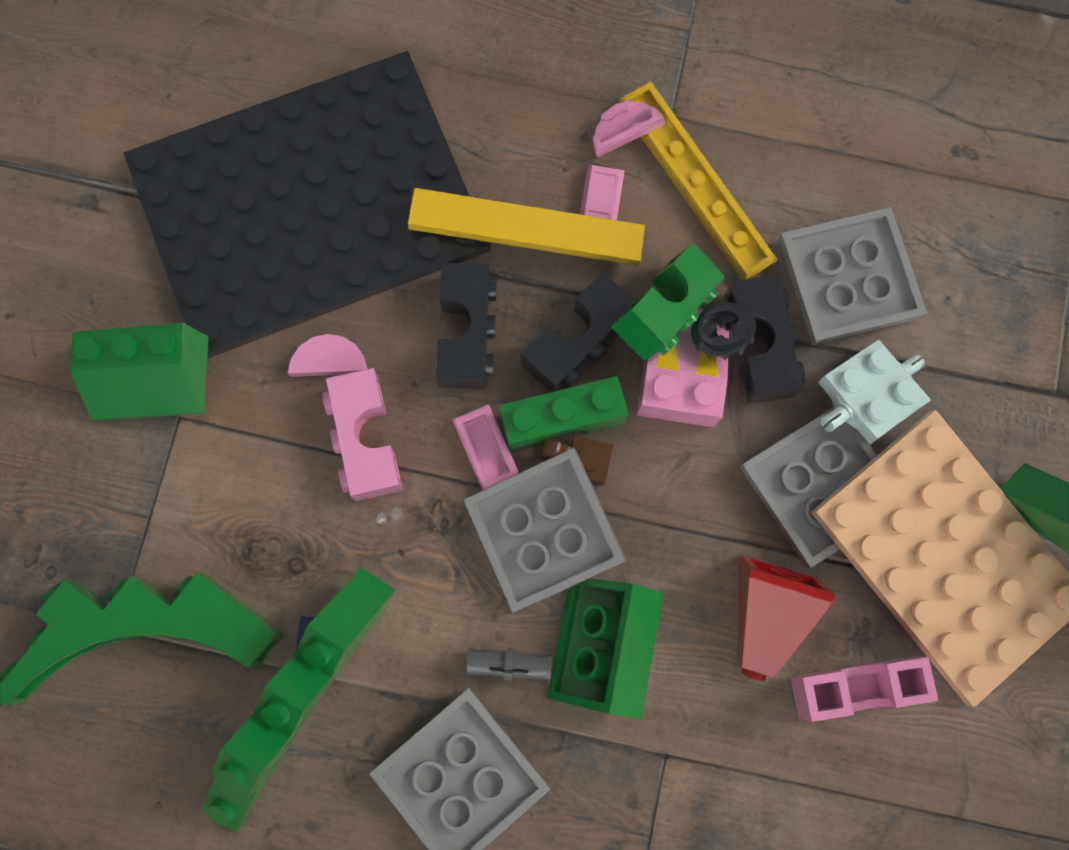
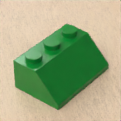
[69,323,208,421]
[547,578,664,719]

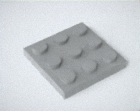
[778,207,927,345]
[740,408,877,569]
[464,448,627,613]
[369,688,550,850]

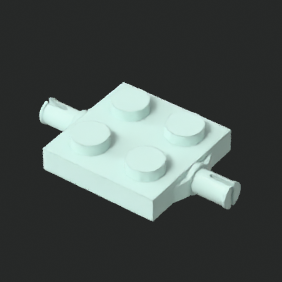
[818,340,931,445]

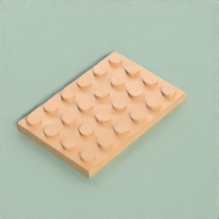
[811,410,1069,707]

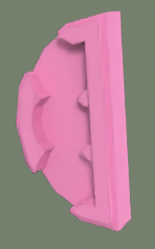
[593,100,666,158]
[288,334,368,377]

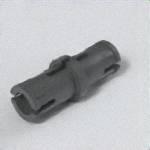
[467,648,552,682]

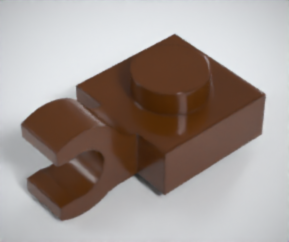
[540,436,613,485]

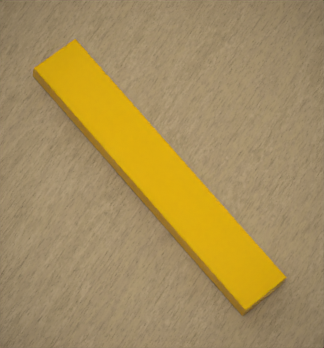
[619,81,778,280]
[408,188,645,266]

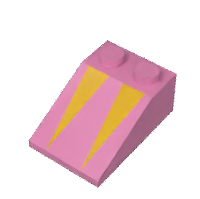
[637,309,729,428]

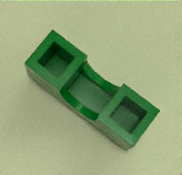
[611,242,725,361]
[499,376,629,453]

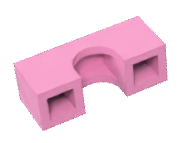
[322,368,403,502]
[790,657,938,722]

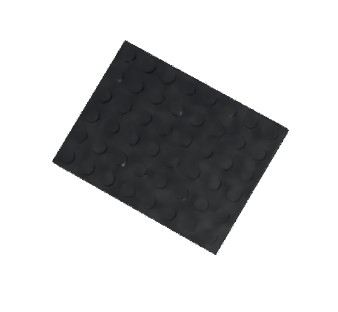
[123,51,491,359]

